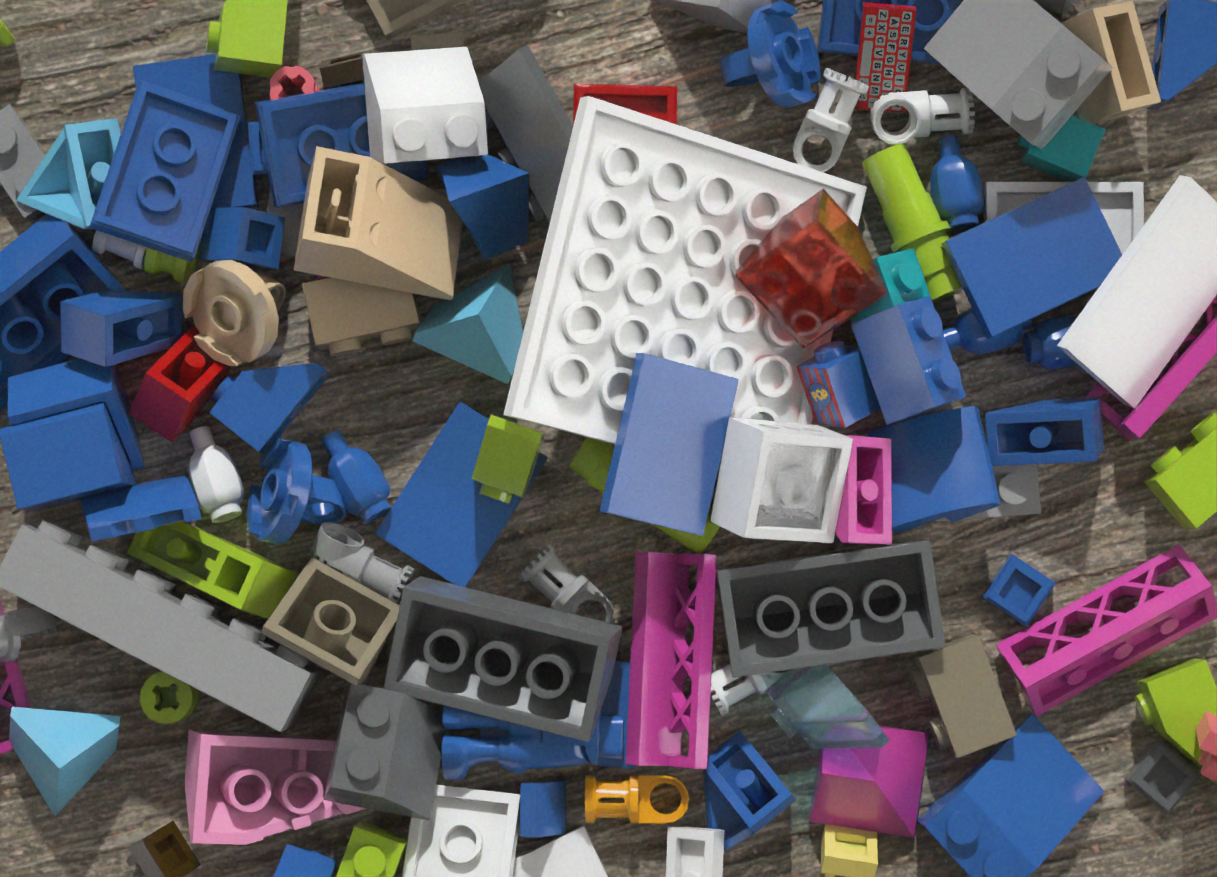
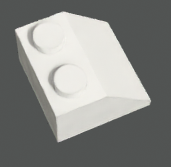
[362,47,488,164]

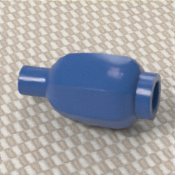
[930,135,985,232]
[942,307,1032,354]
[1023,316,1078,370]
[321,430,391,524]

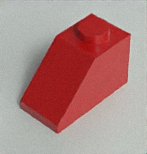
[129,324,232,443]

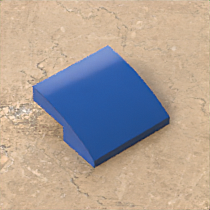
[867,406,1001,534]

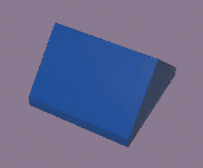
[0,402,136,512]

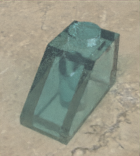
[765,664,890,749]

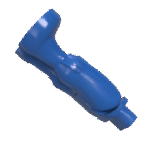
[442,705,624,781]

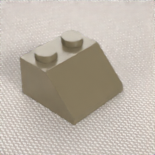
[261,558,400,685]

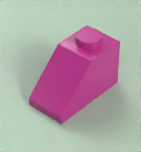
[835,435,892,545]

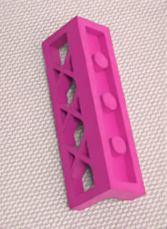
[1084,297,1217,441]
[996,544,1217,717]
[625,552,717,769]

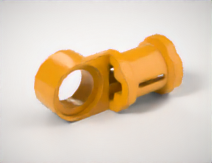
[585,774,690,824]

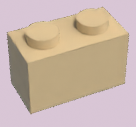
[1061,1,1161,124]
[302,277,422,356]

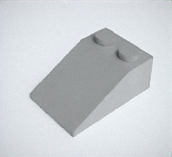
[924,0,1113,149]

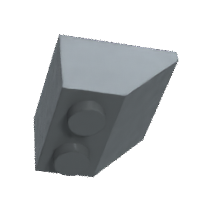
[324,683,446,821]

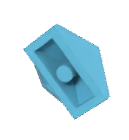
[16,118,121,229]
[412,263,523,384]
[9,707,120,817]

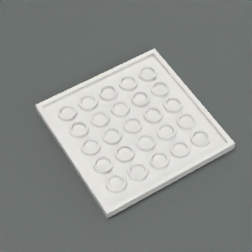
[503,96,867,472]

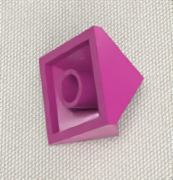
[809,716,929,838]

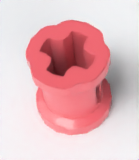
[270,66,320,99]

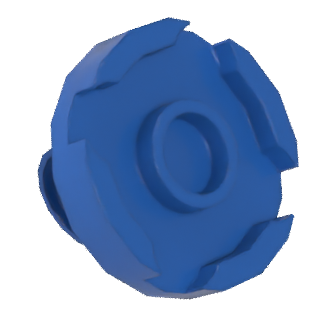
[719,1,821,108]
[247,438,346,545]

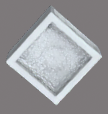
[710,417,853,543]

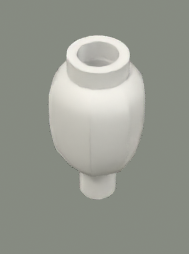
[188,426,244,523]

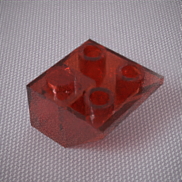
[735,188,887,349]

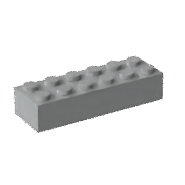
[0,520,323,732]

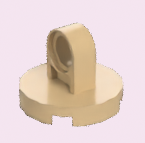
[183,260,286,366]

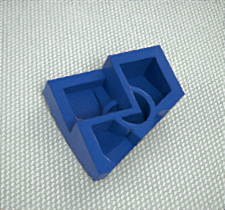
[79,474,202,542]

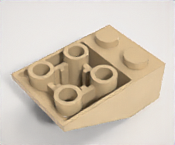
[294,146,463,301]

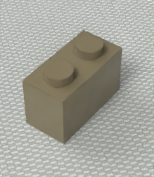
[909,634,1017,758]

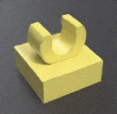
[821,824,878,877]

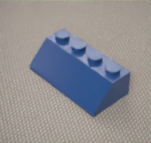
[0,214,127,411]

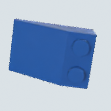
[917,713,1105,877]

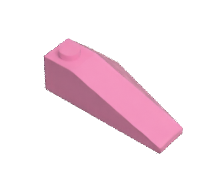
[184,729,367,845]

